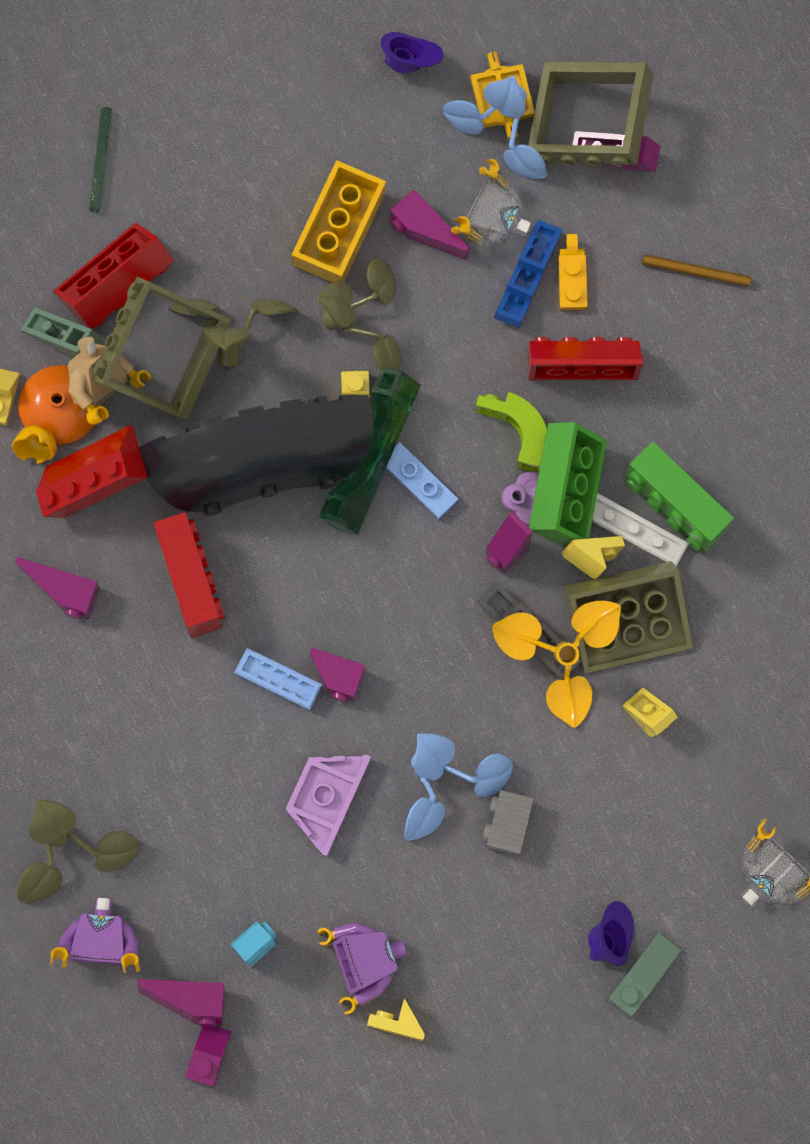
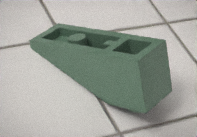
[21,307,105,359]
[606,932,681,1018]

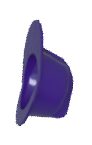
[380,32,443,74]
[588,901,634,966]

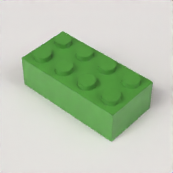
[529,422,607,546]
[625,441,734,554]

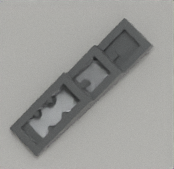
[476,582,581,680]

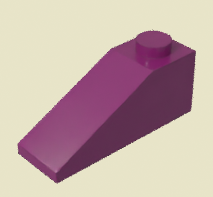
[573,131,661,172]
[390,190,469,259]
[485,511,533,573]
[16,557,100,620]
[137,979,225,1028]

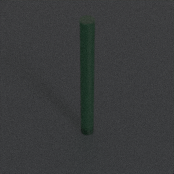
[89,107,112,212]

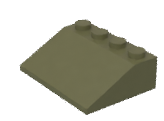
[564,561,693,674]

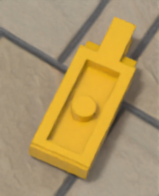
[558,234,587,310]

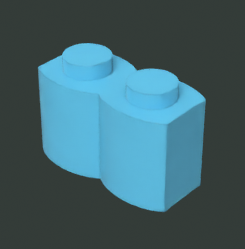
[230,921,277,968]

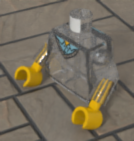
[451,159,532,246]
[740,819,810,908]

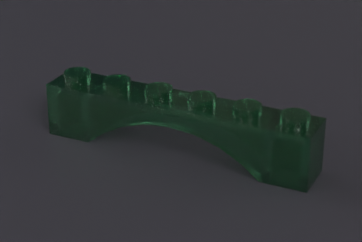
[318,367,421,535]

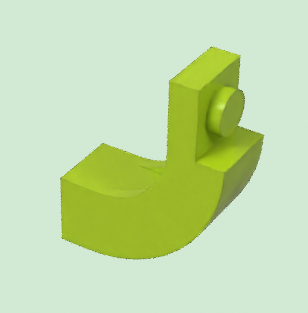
[475,392,547,473]

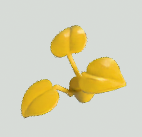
[492,601,621,728]

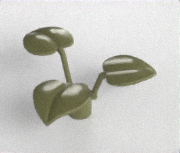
[316,259,401,384]
[169,299,298,366]
[16,799,140,902]

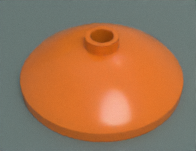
[18,365,101,446]

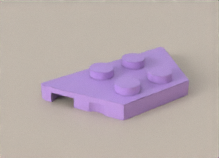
[286,755,372,857]

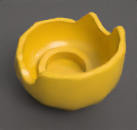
[11,425,57,464]

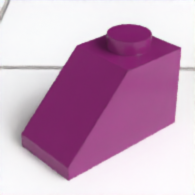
[310,648,365,703]
[185,1026,232,1087]

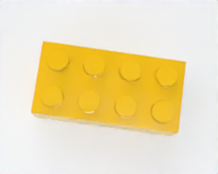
[291,160,386,283]

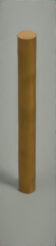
[642,254,751,287]

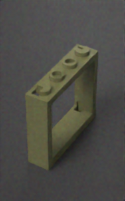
[528,62,654,167]
[93,277,231,421]

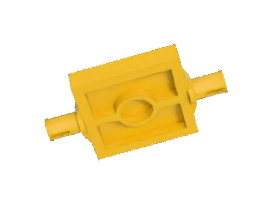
[470,51,535,140]

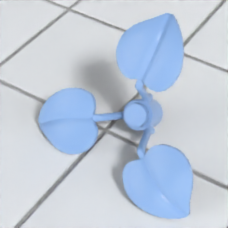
[442,75,548,179]
[404,733,513,841]

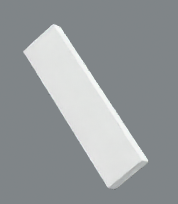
[592,493,689,566]

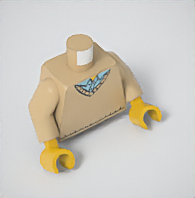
[68,337,151,425]

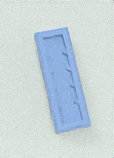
[380,442,458,520]
[234,648,322,711]

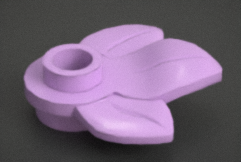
[501,472,539,525]

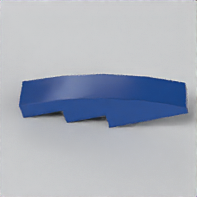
[494,220,563,328]

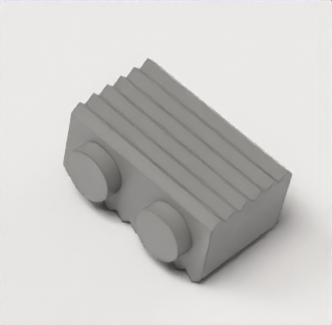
[482,790,534,856]

